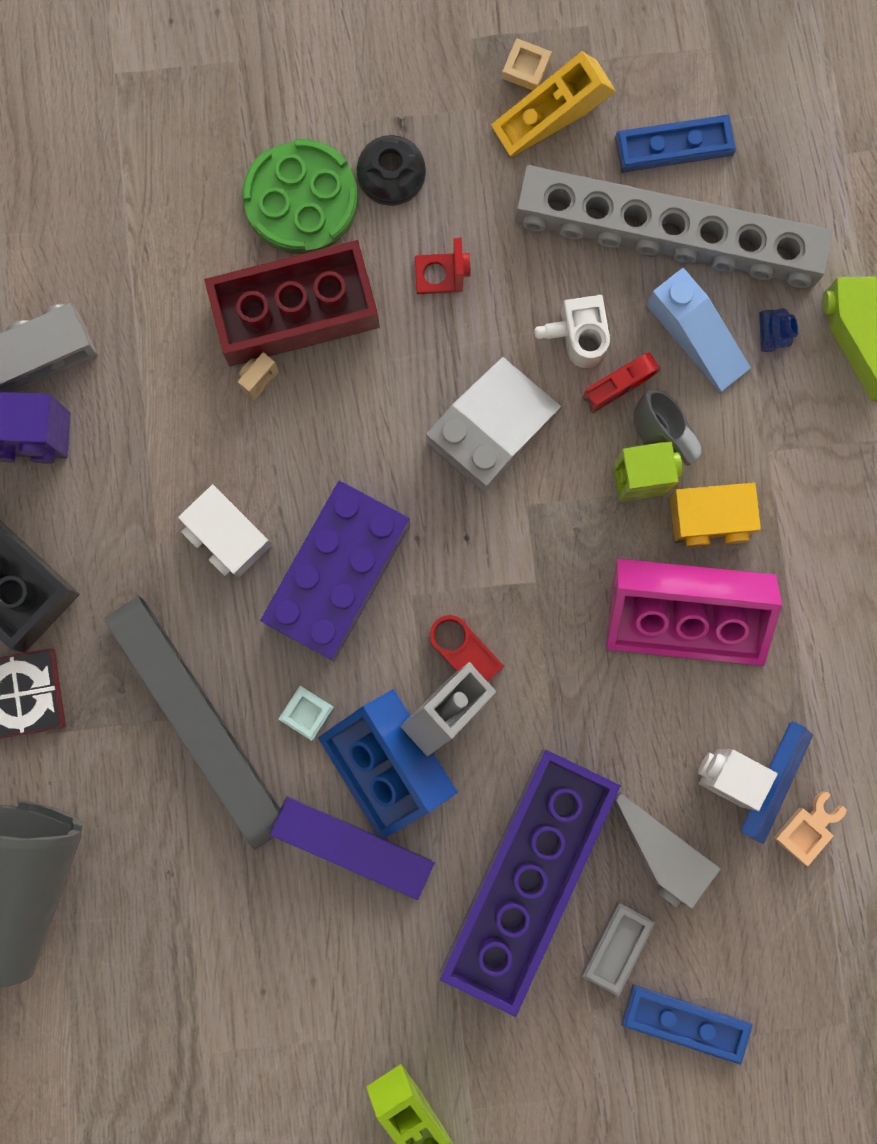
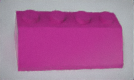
[606,559,782,666]

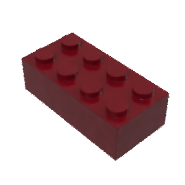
[204,240,380,367]

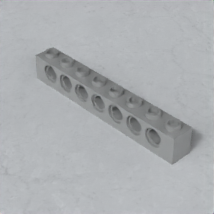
[515,165,833,288]

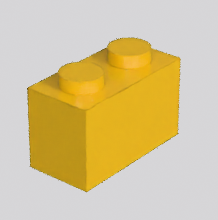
[669,482,761,548]

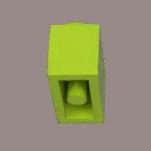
[613,442,683,502]

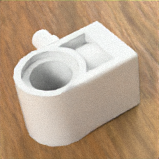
[534,295,610,368]

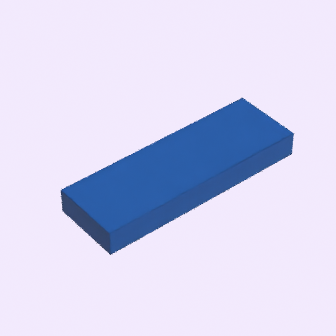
[615,114,736,173]
[741,721,813,844]
[621,984,752,1065]

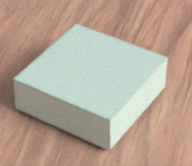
[278,686,334,741]

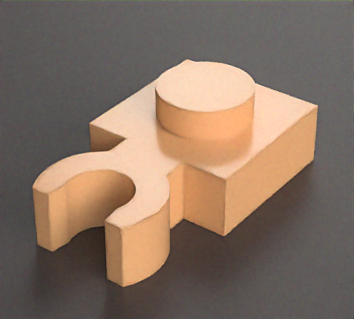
[773,791,847,866]

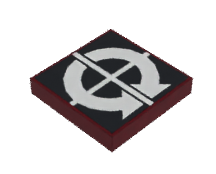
[0,648,66,739]

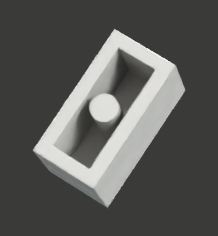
[178,484,273,578]
[698,749,778,811]

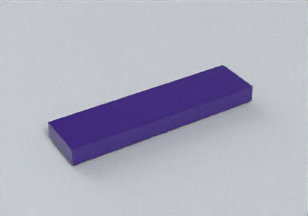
[269,796,435,900]

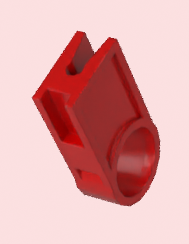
[582,352,661,414]
[430,615,504,682]

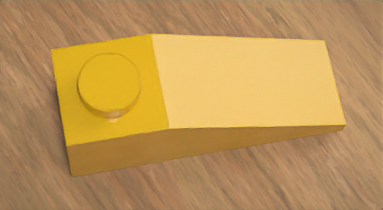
[491,51,616,157]

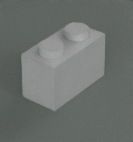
[400,662,496,757]

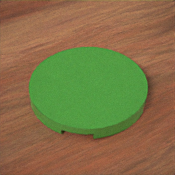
[242,139,358,254]

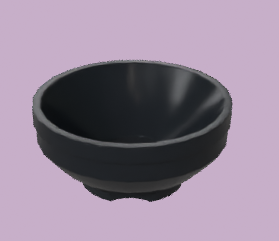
[357,135,426,206]

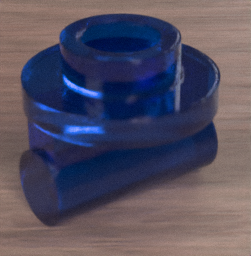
[759,308,798,352]

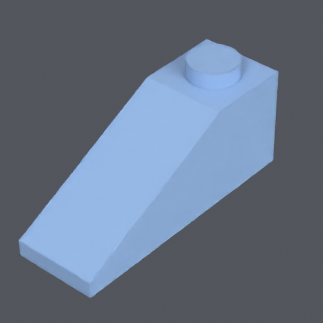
[646,268,751,393]

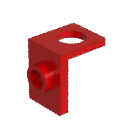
[415,237,471,294]

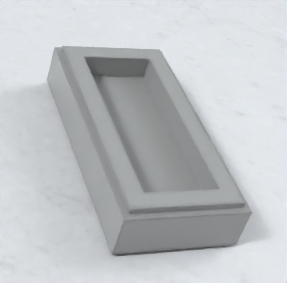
[581,902,656,997]

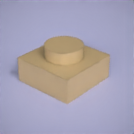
[502,38,552,91]
[237,352,279,401]

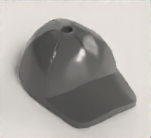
[634,389,702,466]

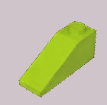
[822,276,877,401]
[366,1064,454,1144]

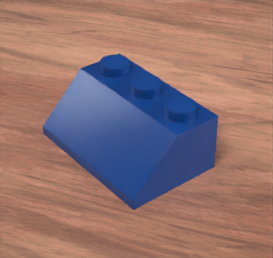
[318,689,458,839]

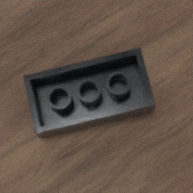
[0,520,80,653]

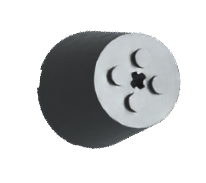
[0,800,83,987]

